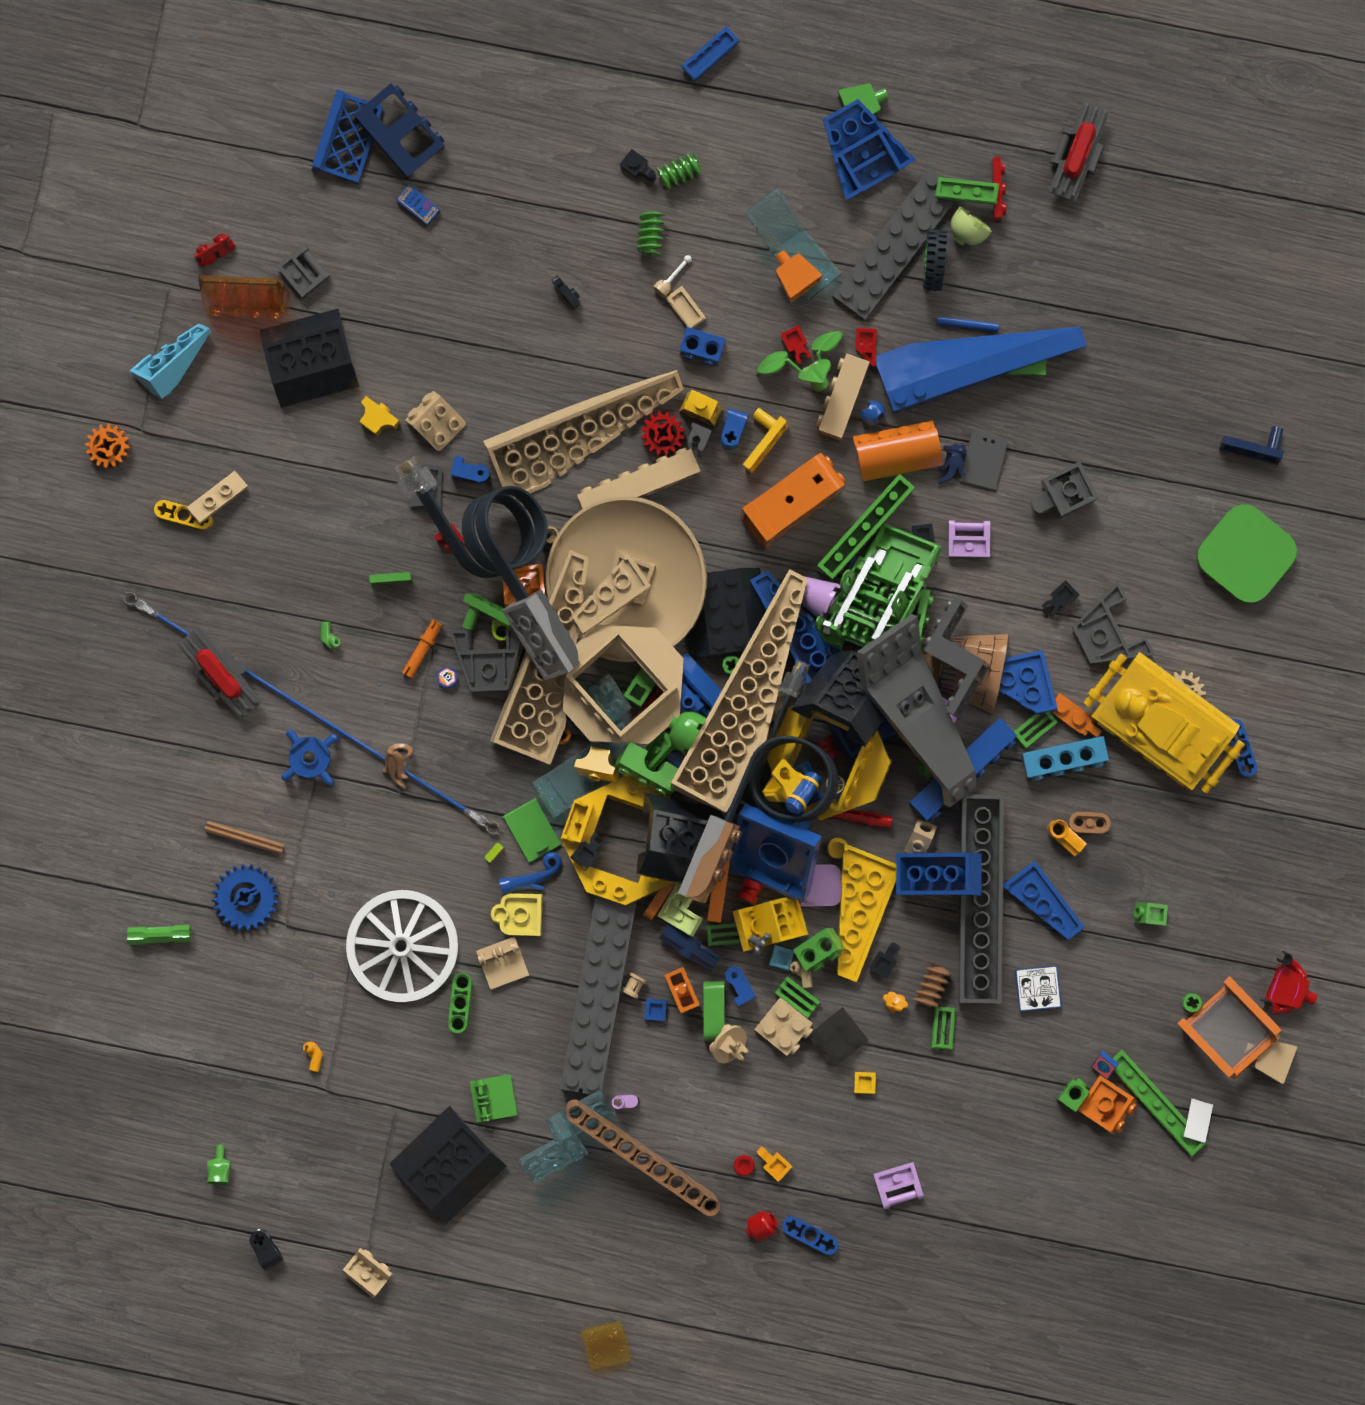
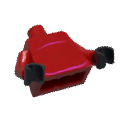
[1260,951,1318,1015]

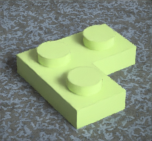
[657,883,703,937]

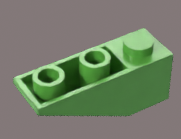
[624,668,656,708]

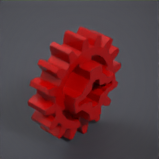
[641,411,685,456]

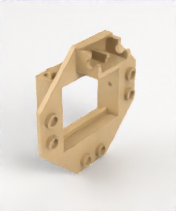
[563,625,684,745]

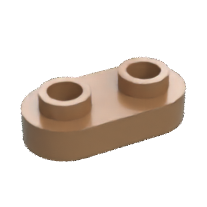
[1068,812,1111,834]

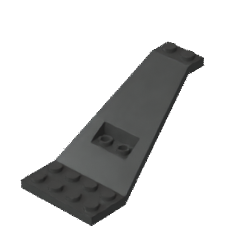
[857,614,977,807]

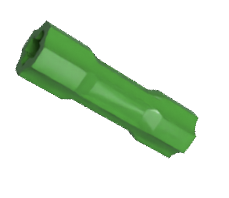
[127,925,192,945]

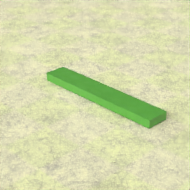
[1113,1050,1207,1157]

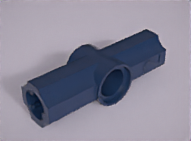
[659,924,720,971]

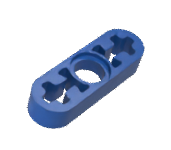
[1229,719,1257,777]
[782,1216,838,1255]

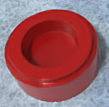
[734,1155,755,1176]

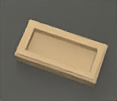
[666,286,706,329]

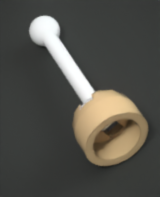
[653,255,692,298]

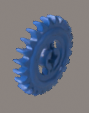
[211,864,280,931]

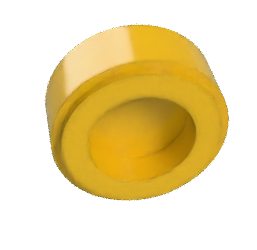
[827,838,847,859]

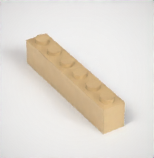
[577,448,701,509]

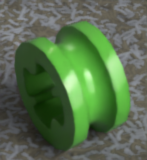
[1182,993,1202,1012]

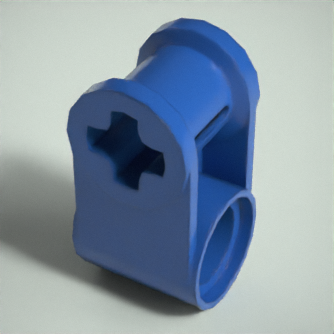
[721,408,749,450]

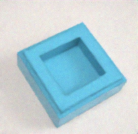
[769,945,794,971]

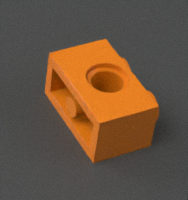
[664,967,700,1013]

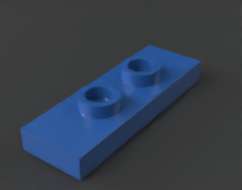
[681,26,740,82]

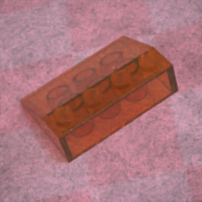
[198,275,289,318]

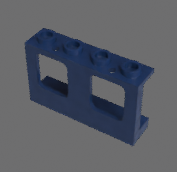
[354,83,445,180]

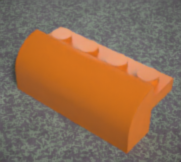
[853,420,943,481]

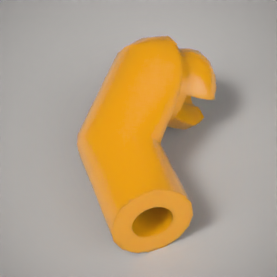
[303,1042,323,1072]

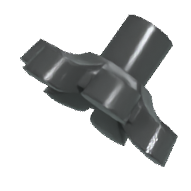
[748,933,771,958]

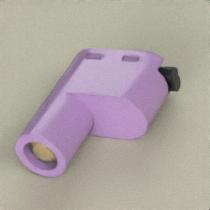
[612,1095,640,1109]

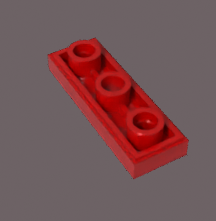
[991,157,1006,222]

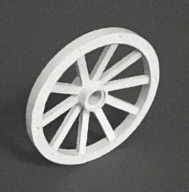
[346,890,458,1002]

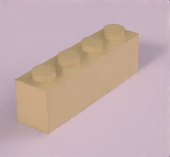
[816,353,869,441]

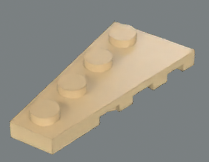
[572,553,652,634]

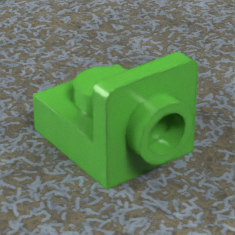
[1134,902,1168,926]

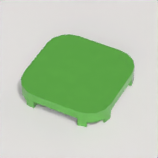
[1196,504,1297,604]

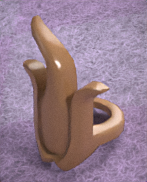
[382,743,413,789]

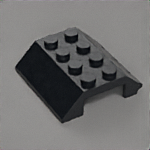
[687,568,765,659]

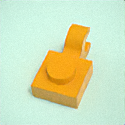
[756,1146,793,1182]

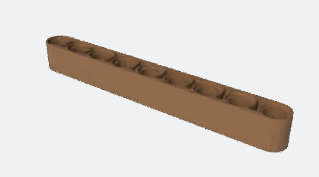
[565,1100,720,1216]

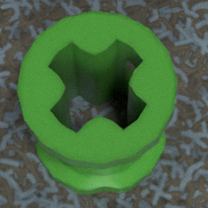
[722,656,739,676]

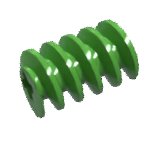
[656,151,701,190]
[637,212,665,257]

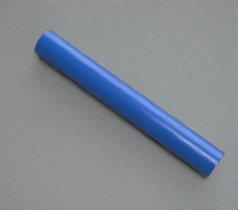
[937,316,999,332]

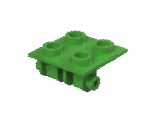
[470,1074,518,1122]

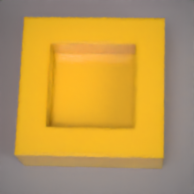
[854,1072,876,1094]

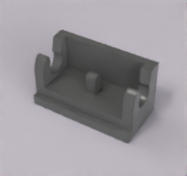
[688,423,712,457]

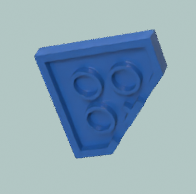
[999,650,1058,715]

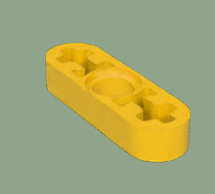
[154,500,213,530]

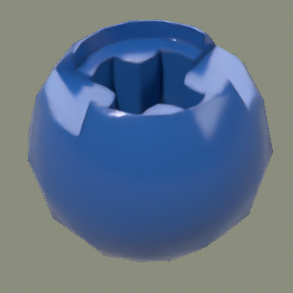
[860,401,886,426]

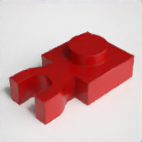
[780,325,812,365]

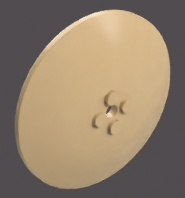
[546,497,707,662]

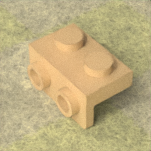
[341,1248,392,1298]

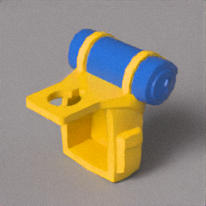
[762,759,822,815]

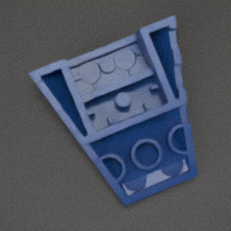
[823,99,916,201]

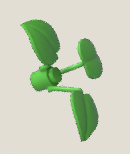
[756,331,843,392]

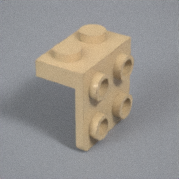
[405,391,466,451]

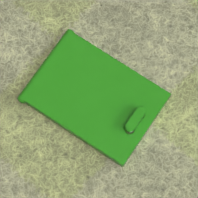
[503,798,561,863]

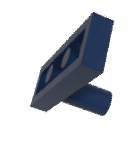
[1219,426,1284,465]

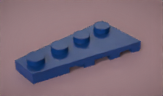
[1003,861,1085,940]

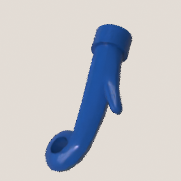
[498,852,562,895]

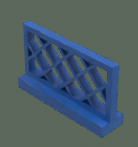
[311,89,383,184]

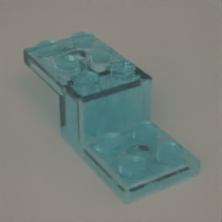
[518,1089,615,1183]

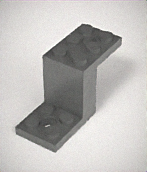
[924,597,990,720]

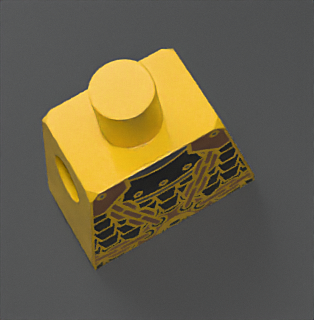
[679,390,723,427]

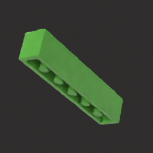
[817,474,915,582]

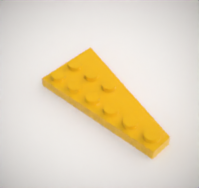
[836,843,896,982]

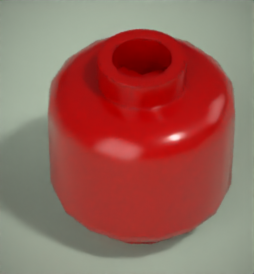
[746,1211,778,1242]

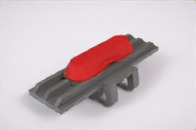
[1049,101,1110,202]
[177,626,263,720]

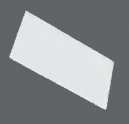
[1184,1099,1213,1143]

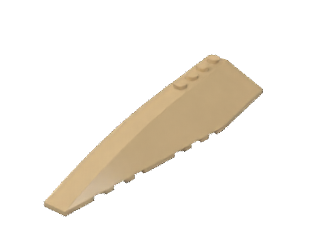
[670,569,807,813]

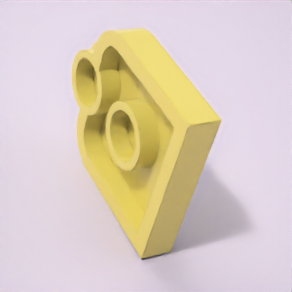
[491,894,543,936]

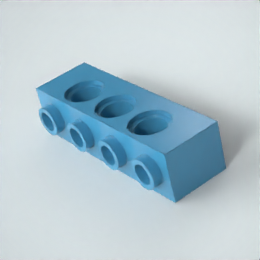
[1021,736,1109,781]

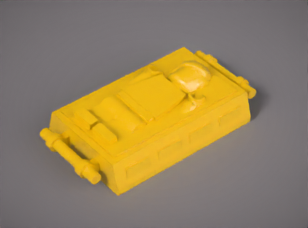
[1083,652,1245,793]

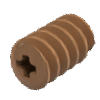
[912,962,952,1008]

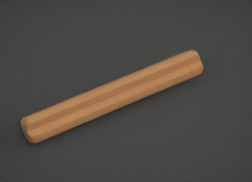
[204,821,284,854]

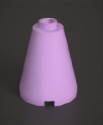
[801,576,841,621]

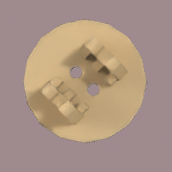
[709,1024,749,1063]

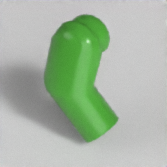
[320,622,341,650]

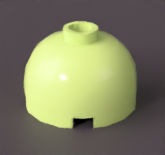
[951,207,992,246]

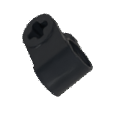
[249,1229,284,1271]

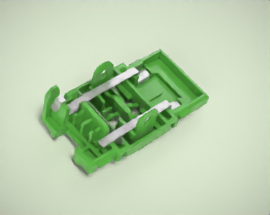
[814,524,942,650]

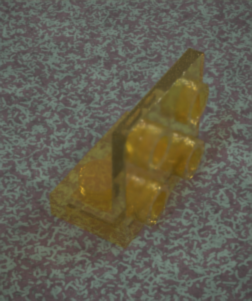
[580,1319,631,1370]

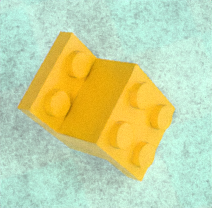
[733,897,808,952]

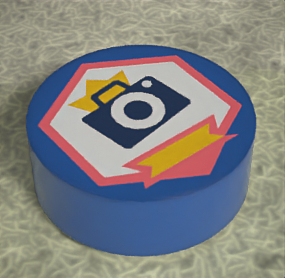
[437,667,458,688]

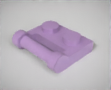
[948,520,990,558]
[873,1162,924,1210]

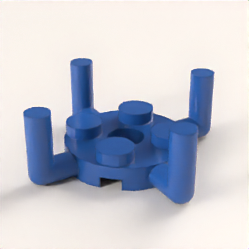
[281,729,340,787]

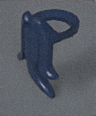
[937,443,967,484]

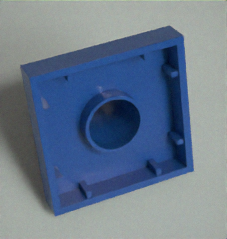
[729,804,822,903]

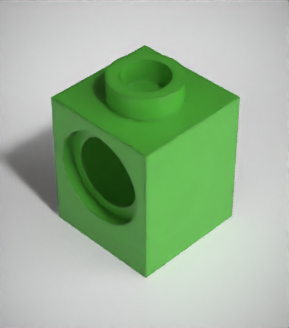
[1057,1078,1090,1112]

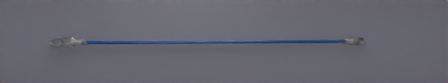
[121,591,499,834]

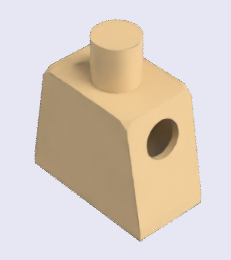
[1244,1042,1297,1084]

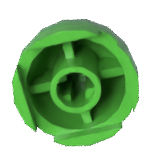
[668,711,706,754]

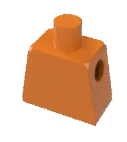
[775,250,822,303]

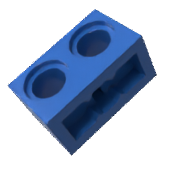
[679,327,726,367]

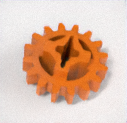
[85,423,131,469]

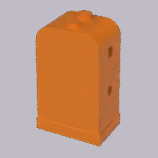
[740,453,846,550]

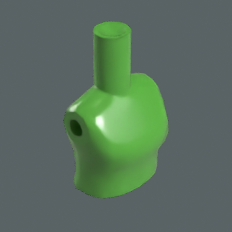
[207,1145,231,1185]

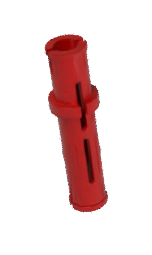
[829,809,893,829]

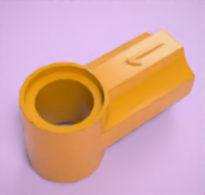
[1047,820,1087,857]

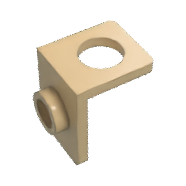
[904,818,937,853]

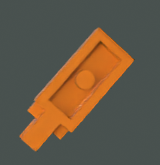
[1050,693,1102,738]

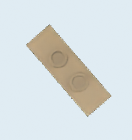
[187,471,248,524]

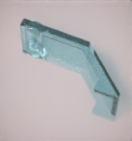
[745,187,842,300]
[531,722,639,818]

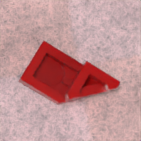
[855,328,877,367]

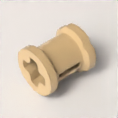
[621,972,647,999]

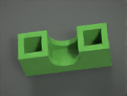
[614,742,679,796]

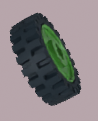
[923,229,947,291]

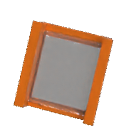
[1177,976,1282,1080]

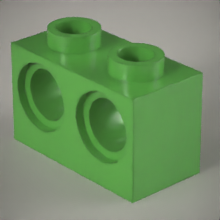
[793,928,845,972]

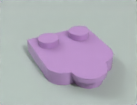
[800,865,842,906]

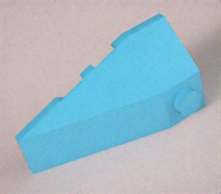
[130,324,211,399]

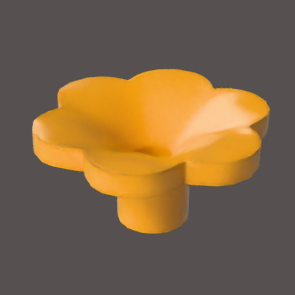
[883,992,908,1013]

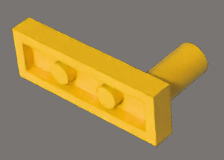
[743,408,789,474]

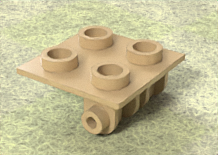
[476,937,529,990]

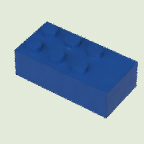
[896,853,981,896]

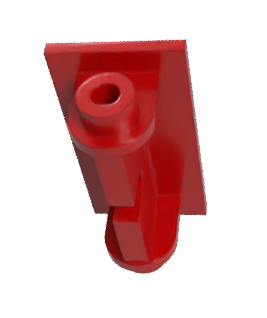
[193,233,236,268]

